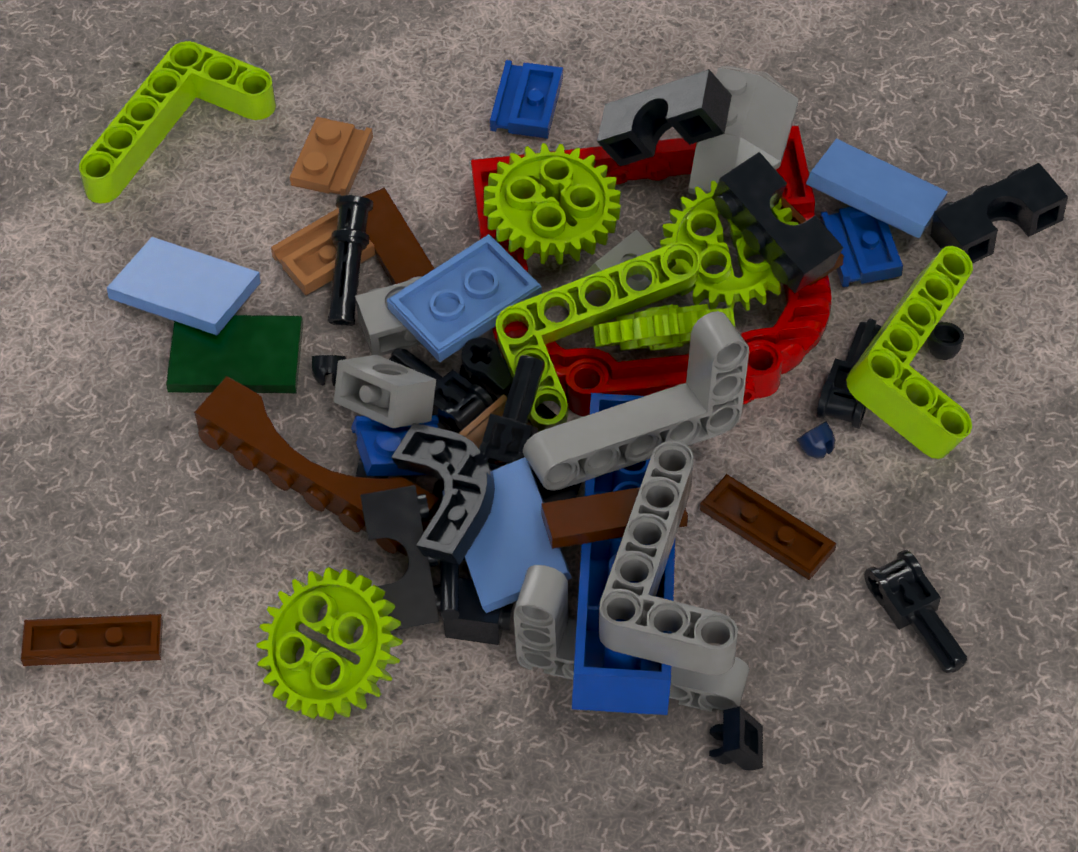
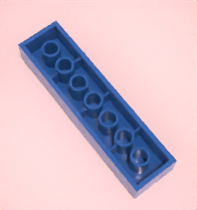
[572,393,675,715]

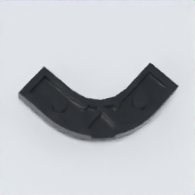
[391,423,495,565]

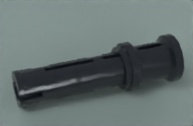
[327,195,373,326]

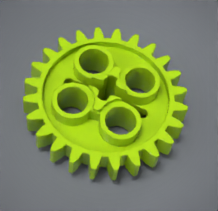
[483,143,621,265]
[660,180,798,311]
[593,304,736,351]
[256,567,403,720]

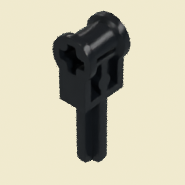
[816,319,881,429]
[459,337,557,432]
[389,349,494,433]
[479,355,545,470]
[864,550,967,673]

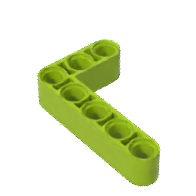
[79,41,276,204]
[495,242,700,431]
[846,246,973,459]

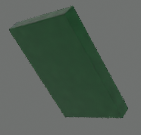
[166,315,303,394]

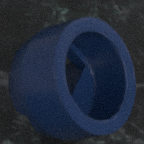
[796,421,836,459]

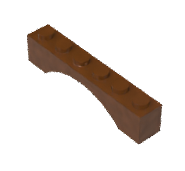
[194,376,440,557]

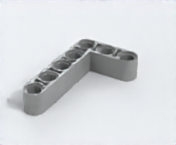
[523,311,749,491]
[599,441,738,676]
[514,565,749,712]

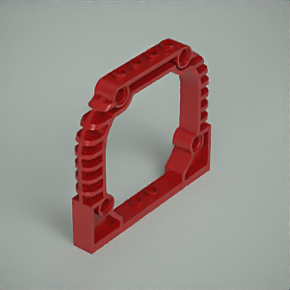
[471,125,832,416]

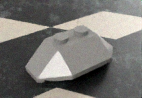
[688,65,798,194]

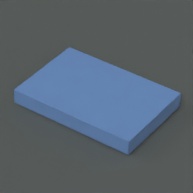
[806,138,948,238]
[387,234,542,363]
[107,237,261,335]
[442,457,572,613]

